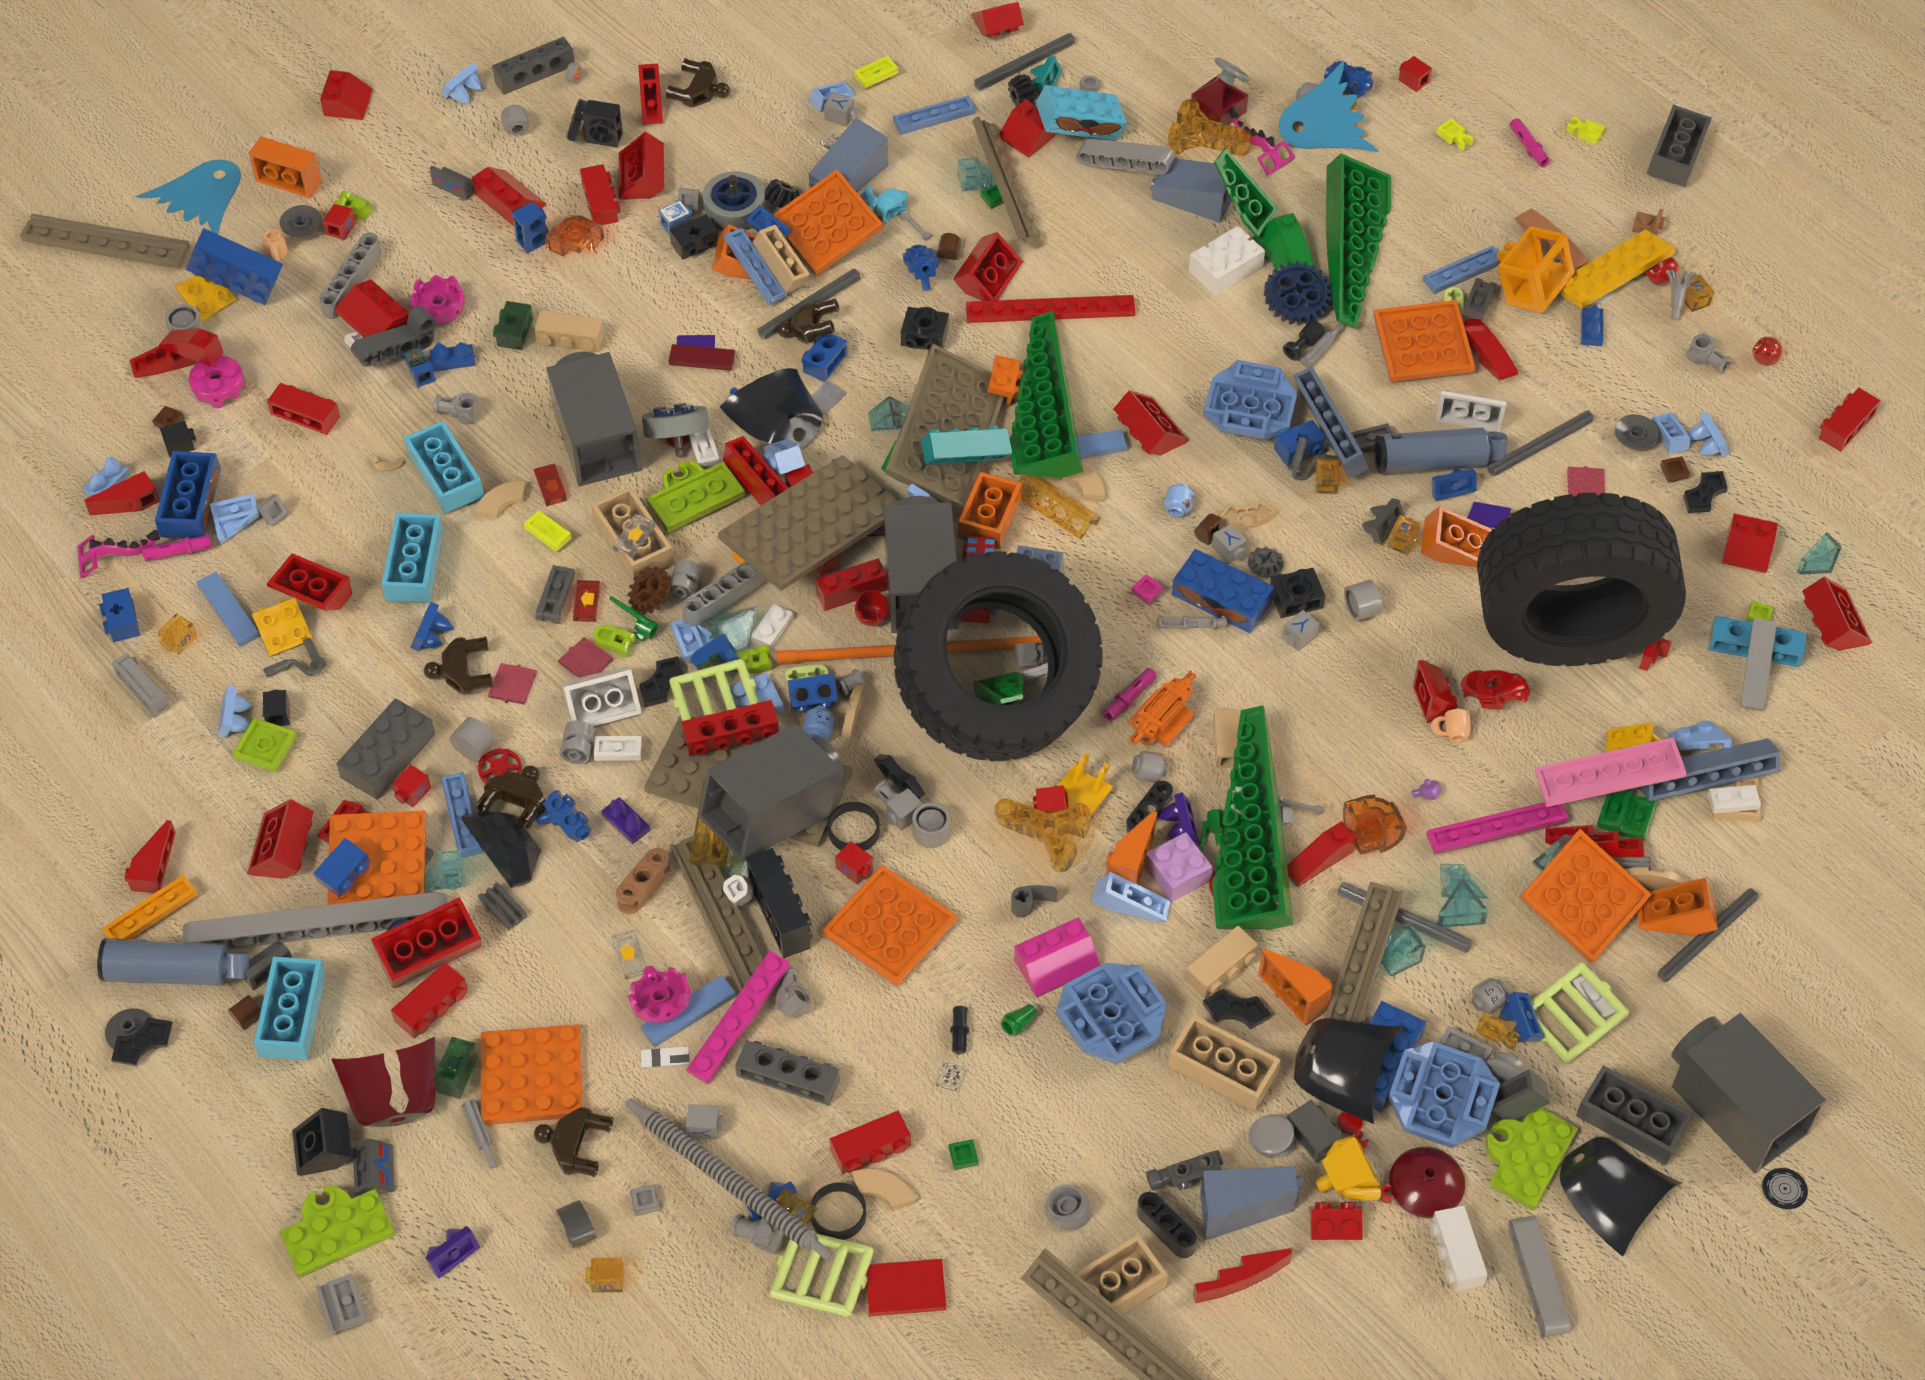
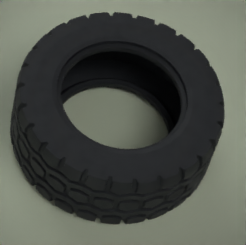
[1477,492,1686,666]
[894,551,1103,761]

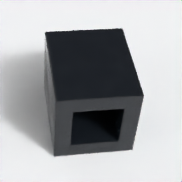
[160,421,196,458]
[263,689,290,726]

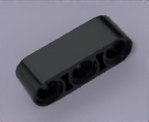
[1137,1191,1197,1258]

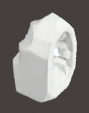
[723,874,753,906]

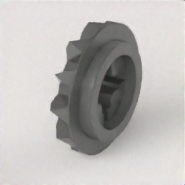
[1248,546,1284,577]

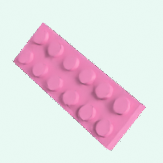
[1535,737,1686,807]

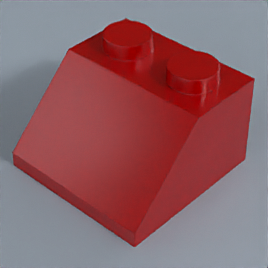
[972,2,1024,38]
[320,70,373,120]
[999,99,1055,158]
[1722,513,1778,573]
[1413,660,1458,723]

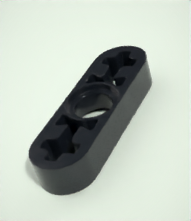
[1126,781,1173,833]

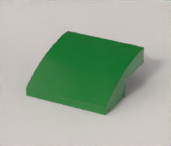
[1597,789,1657,842]

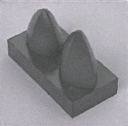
[1362,498,1404,545]

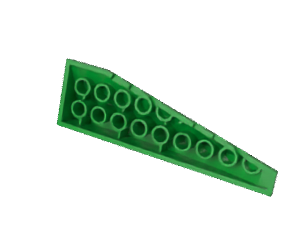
[1326,153,1391,328]
[1009,311,1083,478]
[1212,705,1294,929]

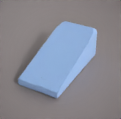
[809,81,855,112]

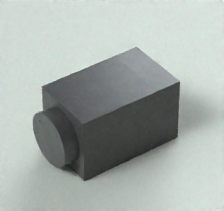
[546,351,642,487]
[884,496,959,633]
[698,723,844,862]
[1671,1012,1826,1174]

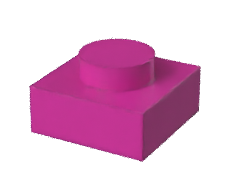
[1131,574,1163,605]

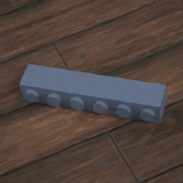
[1293,366,1369,479]
[1638,738,1780,801]

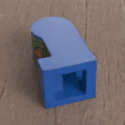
[403,346,436,388]
[691,633,739,670]

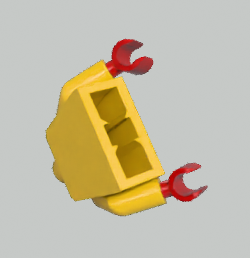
[1315,1130,1395,1203]

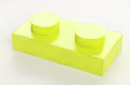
[854,56,898,89]
[524,511,572,552]

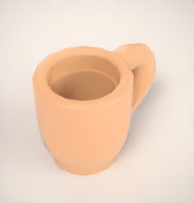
[263,228,288,262]
[1431,709,1470,742]

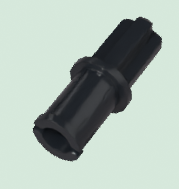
[950,1006,969,1055]

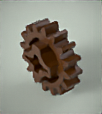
[627,566,672,614]

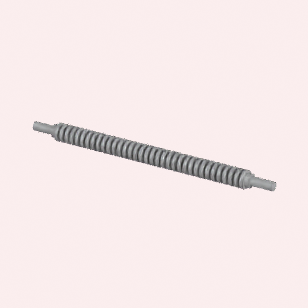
[626,1098,835,1262]

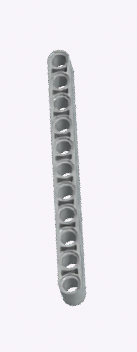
[183,892,447,949]

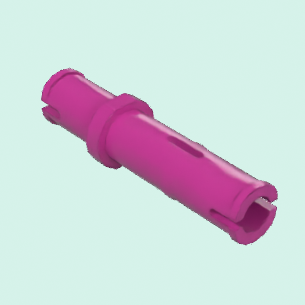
[1509,118,1550,167]
[142,534,212,562]
[1103,668,1157,721]

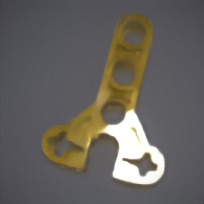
[1167,99,1251,156]
[994,798,1091,872]

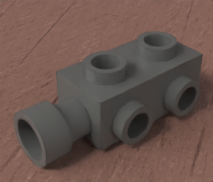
[1146,1150,1223,1191]

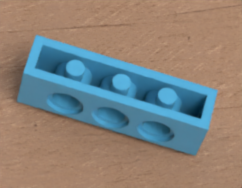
[1708,616,1806,668]

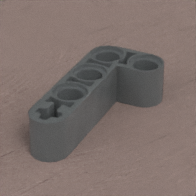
[350,305,436,367]

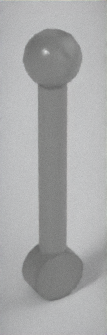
[900,211,930,241]
[1278,795,1323,815]

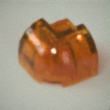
[545,215,604,257]
[1343,794,1407,855]

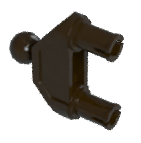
[666,58,730,107]
[777,298,840,344]
[424,636,493,695]
[475,765,546,828]
[534,1107,614,1177]

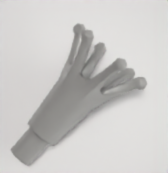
[1666,270,1697,319]

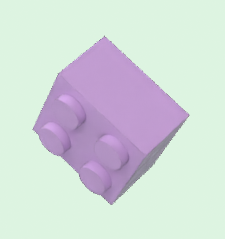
[1145,832,1212,903]

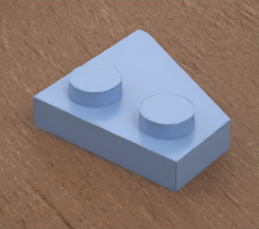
[210,494,260,544]
[670,619,713,662]
[729,672,784,712]
[1668,720,1732,750]

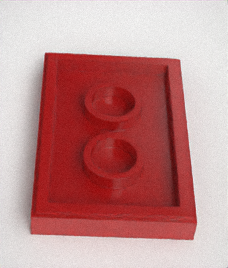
[866,1259,946,1317]

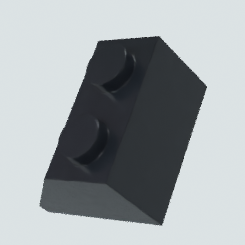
[292,1108,352,1176]

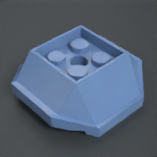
[1203,360,1297,441]
[1056,963,1167,1065]
[1388,1041,1500,1148]

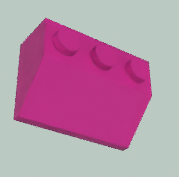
[1014,917,1100,998]

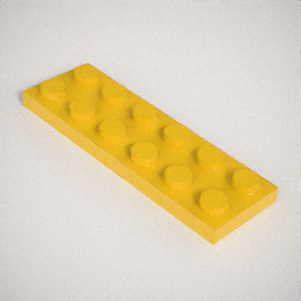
[1558,229,1675,309]

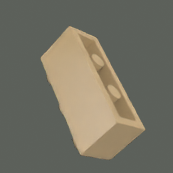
[752,225,810,294]
[535,311,605,352]
[1185,926,1259,999]

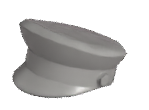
[1485,1052,1526,1084]
[1249,1114,1296,1158]
[1045,1185,1091,1230]

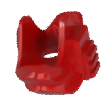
[1460,670,1531,710]

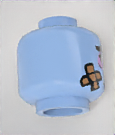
[1163,483,1195,518]

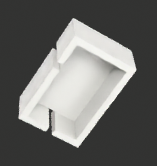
[1188,226,1265,296]

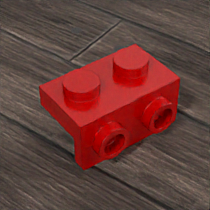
[1309,1202,1363,1240]

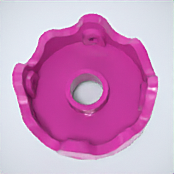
[410,275,465,324]
[189,355,246,408]
[628,966,691,1023]

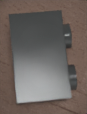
[1492,1069,1550,1120]
[1287,1099,1343,1163]

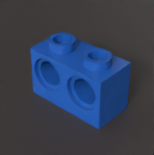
[512,202,549,254]
[801,334,847,382]
[787,673,838,712]

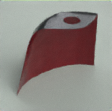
[331,1037,436,1127]

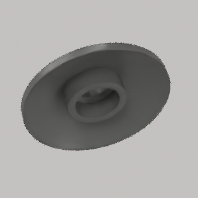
[280,205,322,238]
[1615,414,1659,450]
[105,1008,152,1049]

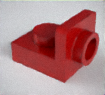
[1639,638,1672,671]

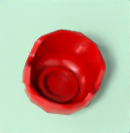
[1645,257,1679,285]
[855,590,889,627]

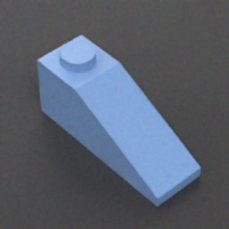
[1091,871,1170,923]

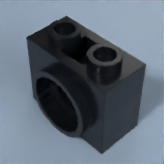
[581,100,623,148]
[901,307,949,350]
[1270,568,1325,618]

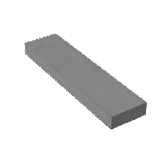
[1740,618,1777,711]

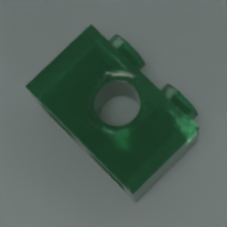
[493,301,533,350]
[433,1037,479,1099]

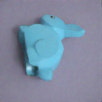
[860,186,908,223]

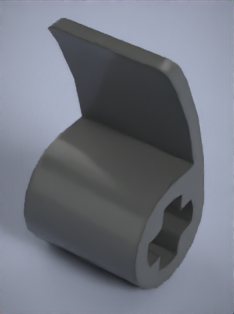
[1011,885,1057,918]
[556,1200,597,1248]

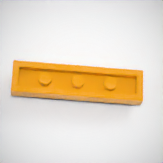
[101,875,198,940]

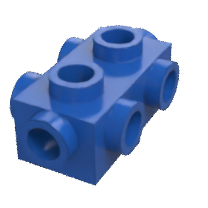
[1324,61,1373,97]
[903,244,939,290]
[536,790,592,842]

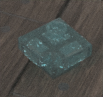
[958,157,992,192]
[426,850,465,891]

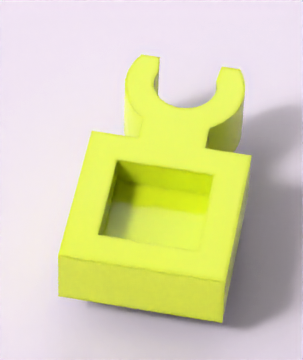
[1566,116,1605,145]
[1436,118,1473,151]

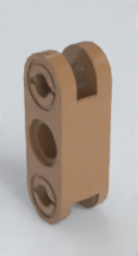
[616,848,670,914]

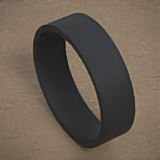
[828,802,880,851]
[810,1182,866,1240]

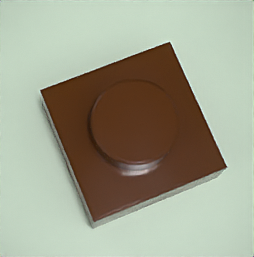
[152,406,185,428]
[1660,456,1690,482]

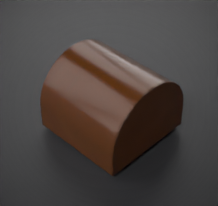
[937,233,961,260]
[1194,513,1221,545]
[228,995,261,1030]

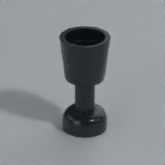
[1283,319,1325,360]

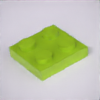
[232,718,297,773]

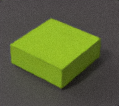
[1746,601,1774,622]

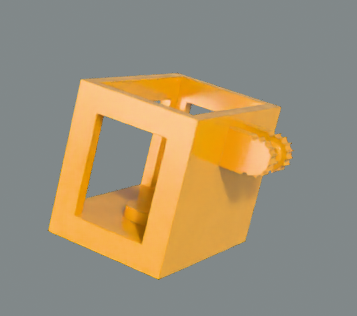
[1497,226,1575,313]

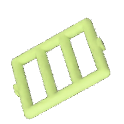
[669,659,759,721]
[1531,962,1629,1063]
[770,1233,874,1316]

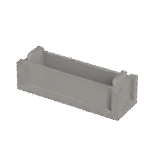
[112,653,170,718]

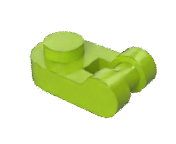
[332,191,372,220]
[593,625,636,657]
[732,645,772,674]

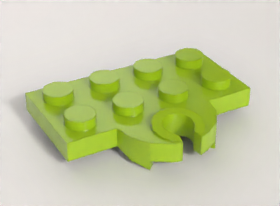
[646,460,745,533]
[1485,1108,1578,1211]
[279,1186,395,1278]

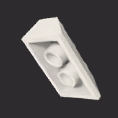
[1436,388,1507,432]
[561,665,642,726]

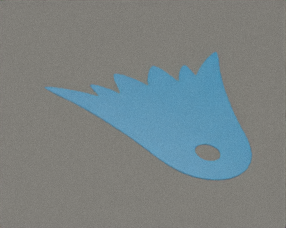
[1279,60,1379,152]
[135,159,241,234]

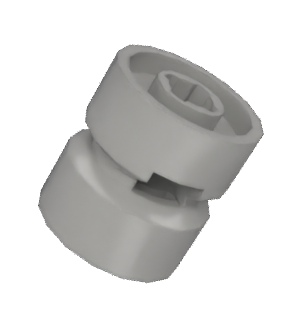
[668,560,703,602]
[559,720,595,764]

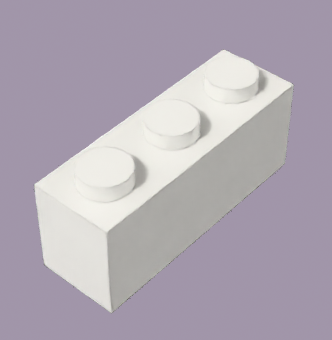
[1430,1206,1488,1292]

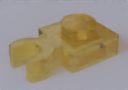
[1476,1013,1520,1050]

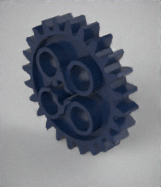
[1263,261,1333,326]

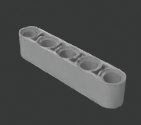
[1076,139,1175,174]
[319,232,381,319]
[683,562,768,626]
[1508,1215,1570,1337]

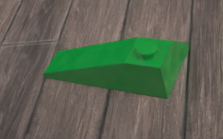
[1213,148,1278,237]
[1253,213,1317,283]
[973,672,1024,706]

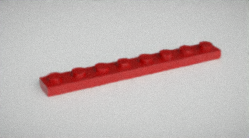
[966,295,1135,323]

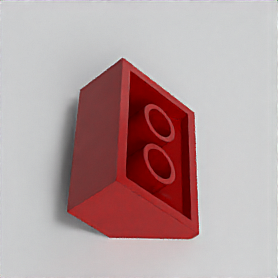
[619,131,665,200]
[472,167,546,226]
[953,232,1023,301]
[335,279,409,338]
[1113,390,1188,456]
[267,553,352,611]
[1802,576,1872,651]
[247,799,314,879]

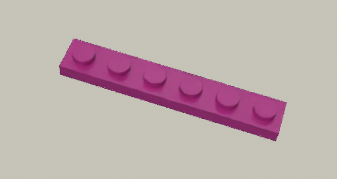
[1426,802,1569,854]
[686,950,791,1084]

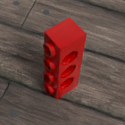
[681,700,779,756]

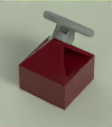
[1190,57,1250,132]

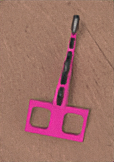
[1230,106,1295,175]
[77,530,160,578]

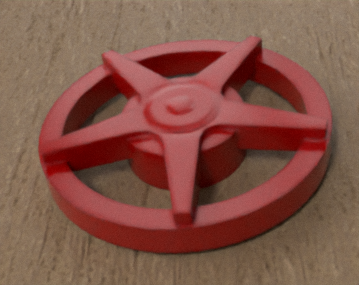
[478,749,522,784]

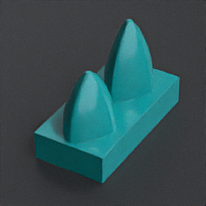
[1031,56,1062,95]

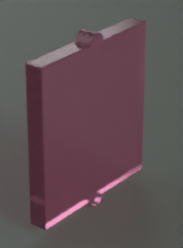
[1567,466,1605,496]
[558,637,613,678]
[488,663,537,705]

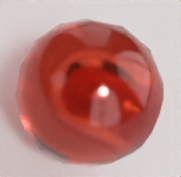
[1752,336,1783,366]

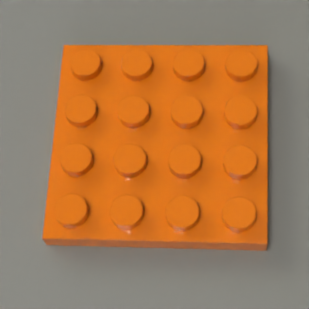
[773,169,884,275]
[1373,300,1475,383]
[328,810,426,905]
[1519,829,1652,963]
[822,865,957,987]
[481,1024,582,1125]

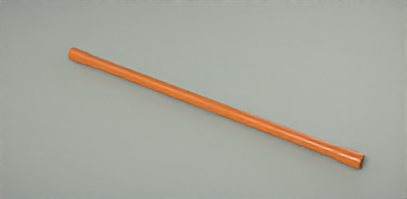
[776,636,1043,664]

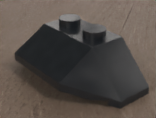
[461,810,541,888]

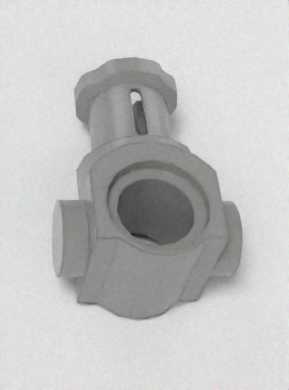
[1686,332,1732,373]
[434,392,479,424]
[1015,642,1047,667]
[775,967,812,1018]
[731,1214,784,1255]

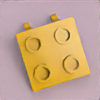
[175,274,236,322]
[252,598,313,656]
[1606,722,1663,752]
[1057,752,1113,822]

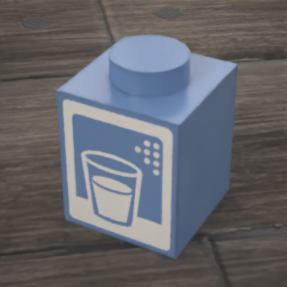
[659,200,693,236]

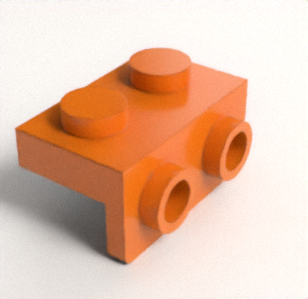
[987,355,1022,406]

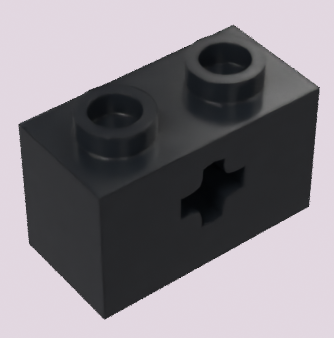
[669,214,718,260]

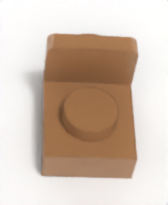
[1632,209,1666,236]

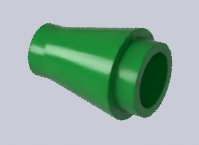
[1001,1004,1037,1036]

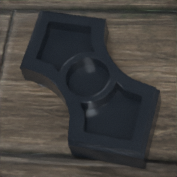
[566,98,587,142]
[1683,471,1728,513]
[639,656,683,707]
[874,754,925,799]
[1203,989,1271,1030]
[111,1017,173,1067]

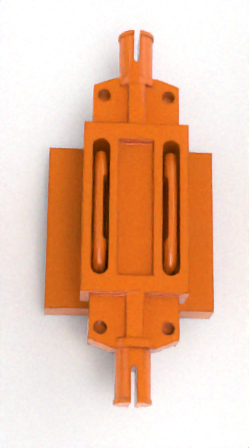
[1129,671,1196,748]

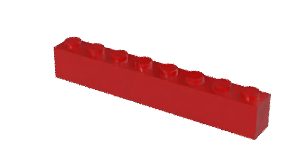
[723,436,843,576]

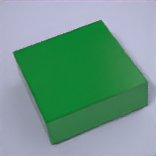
[980,184,1004,209]
[948,1139,978,1170]

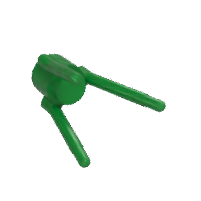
[609,596,658,642]
[1198,809,1224,853]

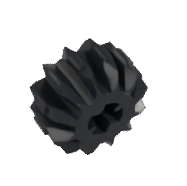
[1008,74,1038,106]
[765,179,800,209]

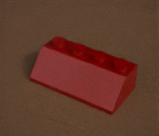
[371,897,481,988]

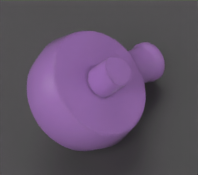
[1412,779,1441,800]

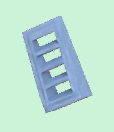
[1652,412,1690,454]

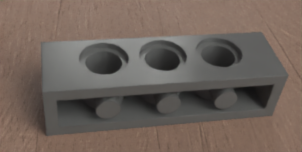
[492,36,575,95]
[735,1040,840,1106]

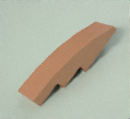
[1515,208,1589,271]

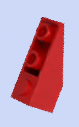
[84,471,160,515]

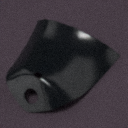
[720,368,823,450]
[1294,1018,1406,1124]
[1560,1137,1683,1257]

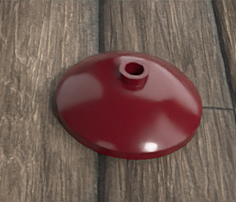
[1389,1147,1465,1218]

